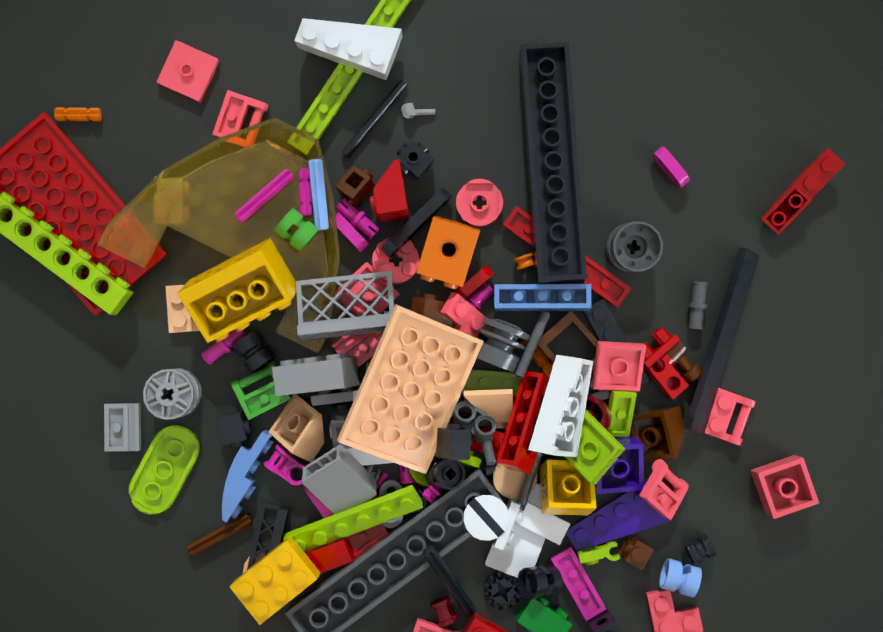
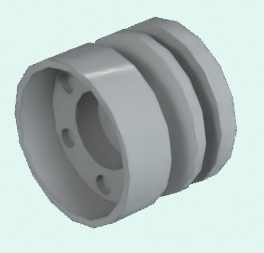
[143,368,202,420]

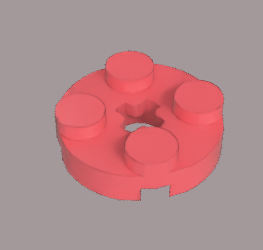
[456,179,503,227]
[372,238,419,285]

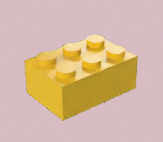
[229,536,320,625]

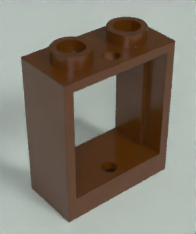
[537,311,598,368]

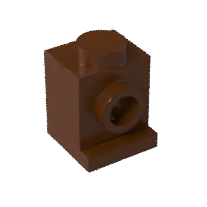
[335,165,375,209]
[617,534,654,570]

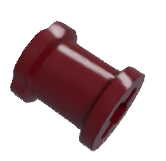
[430,595,458,627]

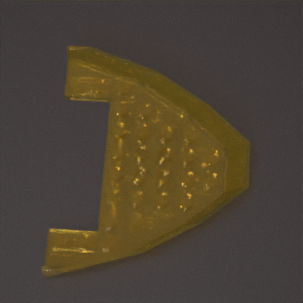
[97,117,340,354]

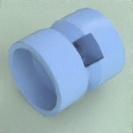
[659,558,702,598]

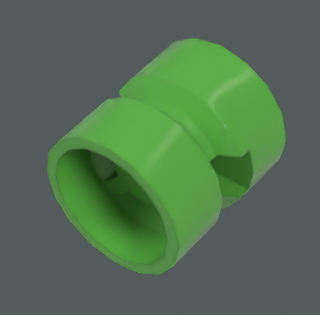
[273,208,319,253]

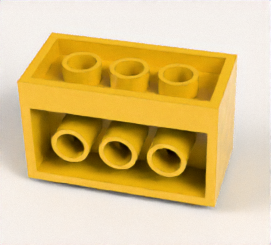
[177,238,296,343]

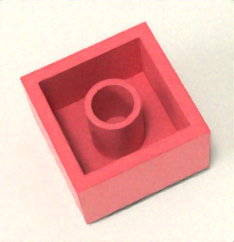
[750,455,819,519]

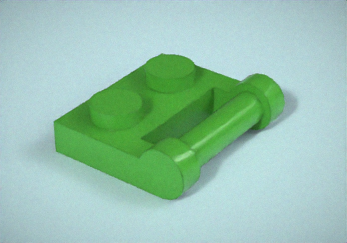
[231,361,292,420]

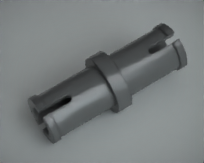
[688,281,708,330]

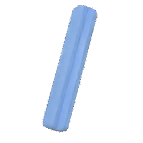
[308,159,329,230]

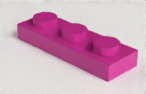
[550,546,607,621]

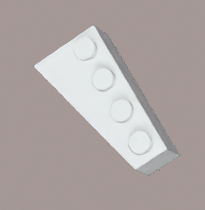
[294,18,403,80]
[528,355,593,457]

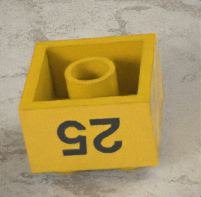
[540,460,596,516]

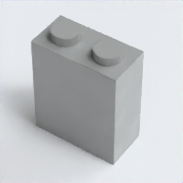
[302,444,376,514]

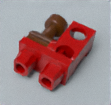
[642,327,702,400]

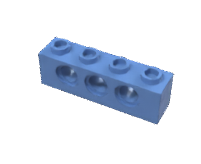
[494,284,591,311]

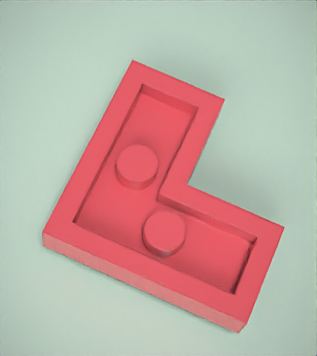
[440,292,486,338]
[646,589,703,632]

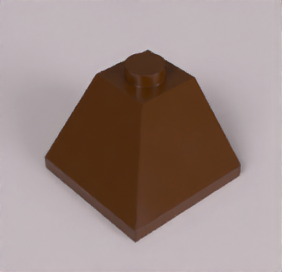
[630,405,685,462]

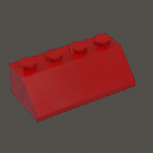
[370,159,410,224]

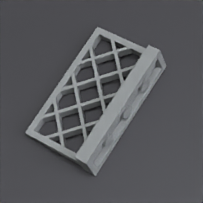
[296,271,395,340]

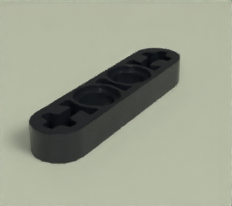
[380,188,452,258]

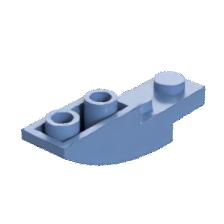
[222,430,273,522]

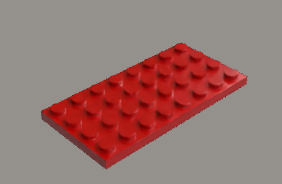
[0,112,169,316]

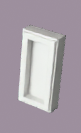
[517,501,570,545]

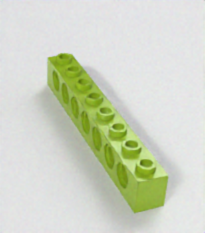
[0,191,134,315]

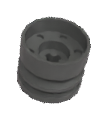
[605,222,663,272]
[477,318,531,373]

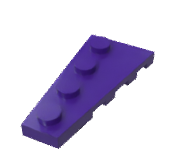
[566,481,670,551]

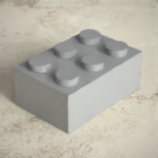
[272,353,360,396]

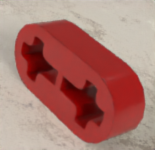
[454,265,494,299]

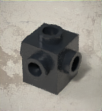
[396,141,434,181]

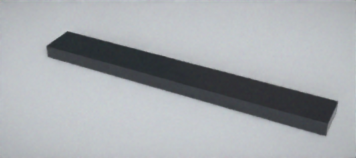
[684,247,759,435]

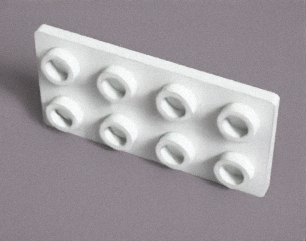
[485,483,545,577]

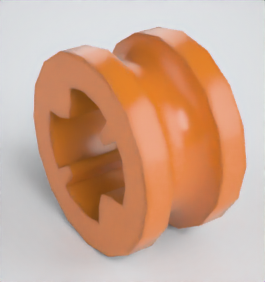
[513,253,535,270]

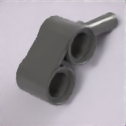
[452,401,496,465]

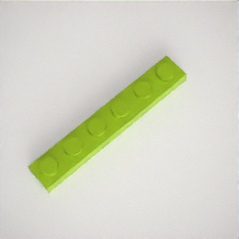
[283,485,423,552]

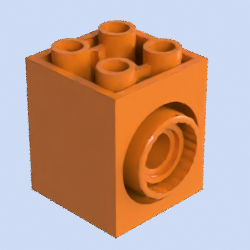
[416,215,480,289]

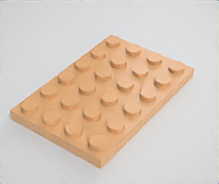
[337,304,484,474]

